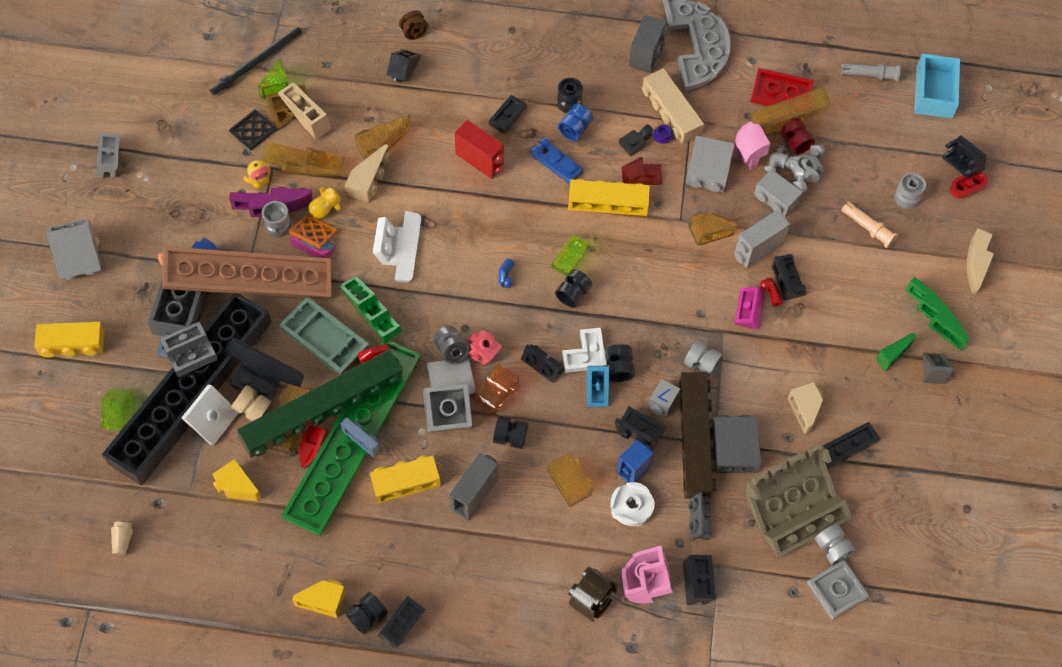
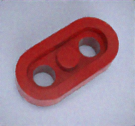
[950,172,988,198]

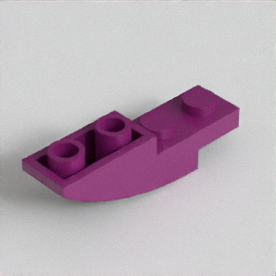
[229,187,313,217]

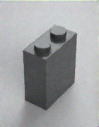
[712,415,761,473]
[450,453,498,521]

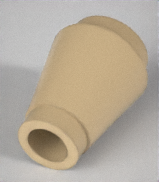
[111,522,133,555]

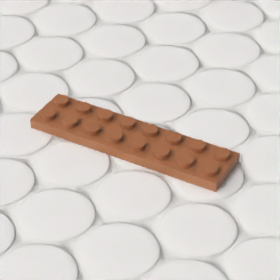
[162,246,331,299]

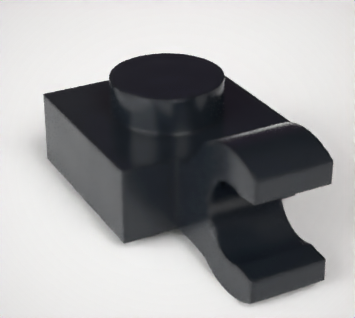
[619,124,653,157]

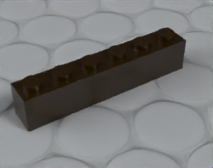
[679,372,716,499]

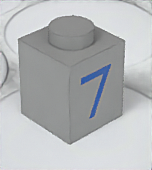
[648,379,680,417]

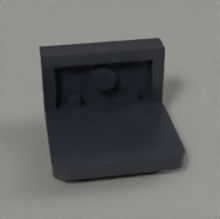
[615,406,666,450]

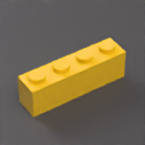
[568,179,650,216]

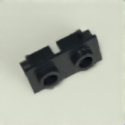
[521,344,564,383]

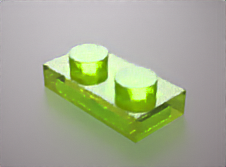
[551,234,590,276]

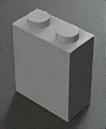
[685,135,734,193]
[734,210,790,268]
[46,218,102,280]

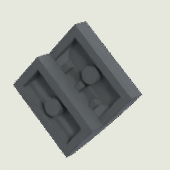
[160,322,218,377]

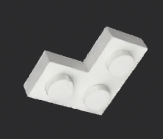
[562,328,607,373]

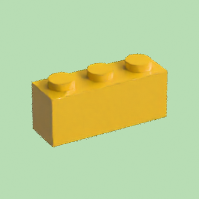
[34,322,105,358]
[370,455,441,504]

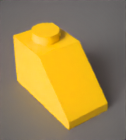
[212,459,262,501]
[292,580,346,618]

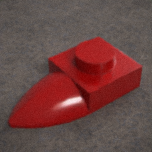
[299,425,329,468]

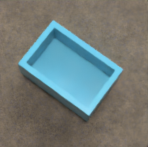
[914,54,960,119]

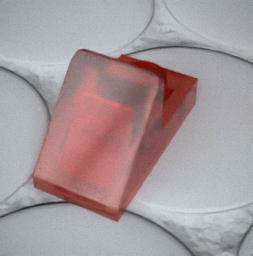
[621,157,662,185]

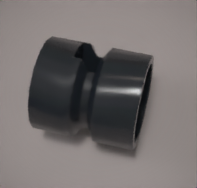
[557,78,583,113]
[555,269,593,308]
[605,344,635,382]
[493,416,528,449]
[345,591,388,635]

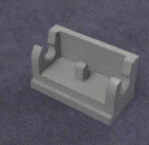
[97,133,120,178]

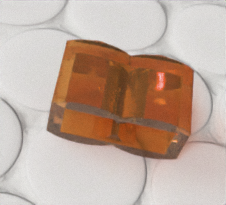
[473,363,520,414]

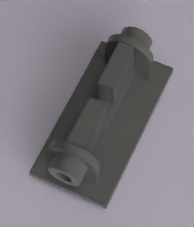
[688,492,712,541]

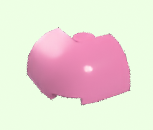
[733,121,770,170]
[622,546,673,604]

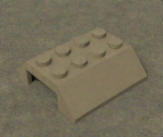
[745,443,852,558]

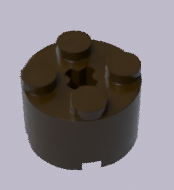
[568,566,618,622]

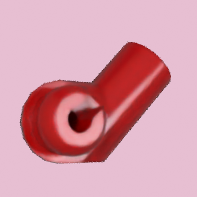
[760,278,783,307]
[358,344,389,363]

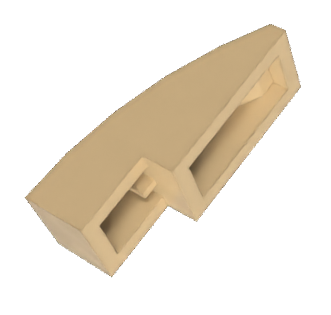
[967,228,994,295]

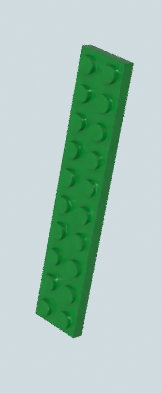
[281,340,421,537]

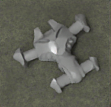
[764,144,825,194]

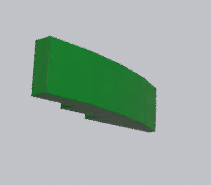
[339,276,402,342]
[905,276,969,351]

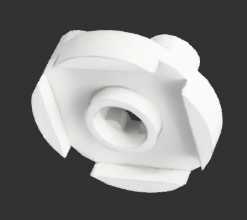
[610,482,655,526]

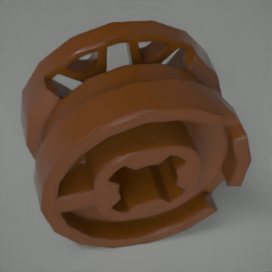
[399,10,429,40]

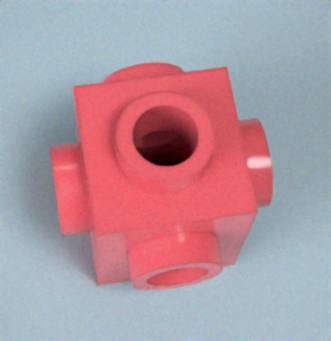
[467,330,502,365]

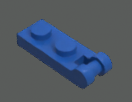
[529,137,583,184]

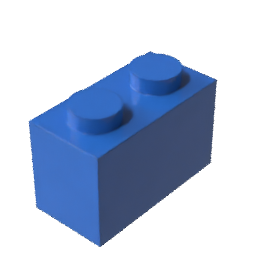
[616,440,653,483]

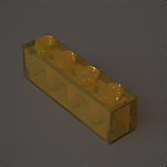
[749,87,831,134]

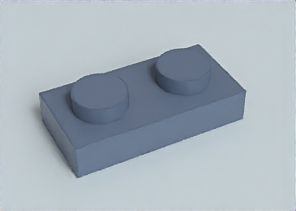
[341,417,380,458]

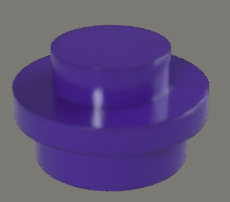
[653,125,673,144]

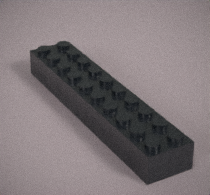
[102,293,272,486]

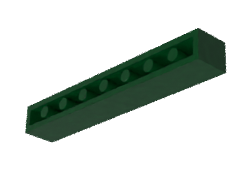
[237,349,403,458]

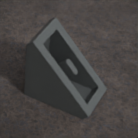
[922,352,953,384]

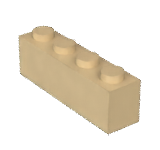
[642,68,704,144]

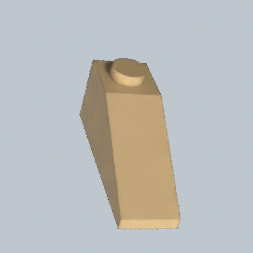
[278,82,332,140]

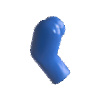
[498,258,514,288]

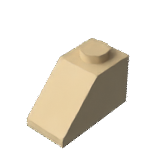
[787,382,823,435]

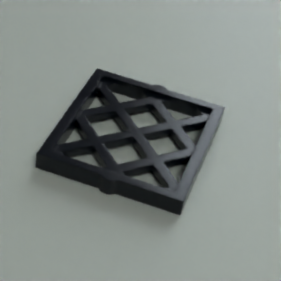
[229,109,277,151]

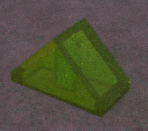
[258,59,288,99]
[101,389,133,431]

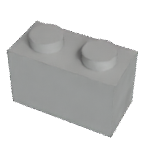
[754,169,803,217]

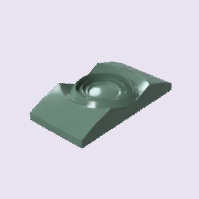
[279,297,369,375]

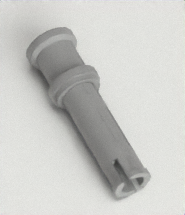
[841,63,900,82]

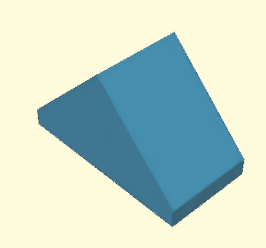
[586,365,609,407]

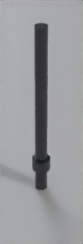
[209,26,302,96]

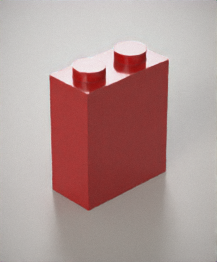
[455,120,505,179]

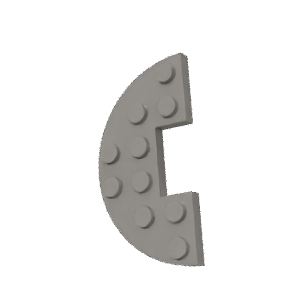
[663,0,731,91]

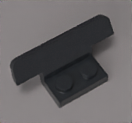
[224,338,304,401]

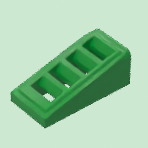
[876,332,917,371]

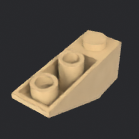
[345,144,391,203]

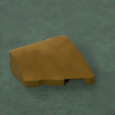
[266,85,308,129]

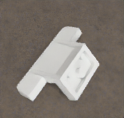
[373,211,421,283]

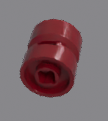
[780,118,815,155]

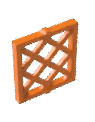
[289,214,338,249]

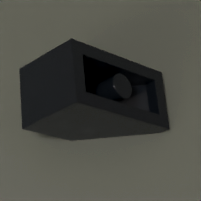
[386,49,421,82]

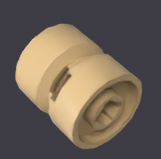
[231,384,271,422]

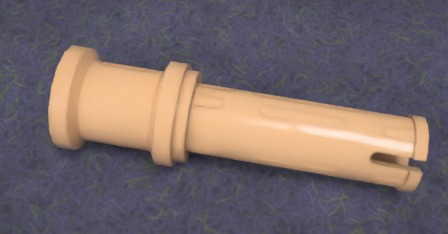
[841,201,898,249]

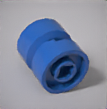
[558,104,593,141]

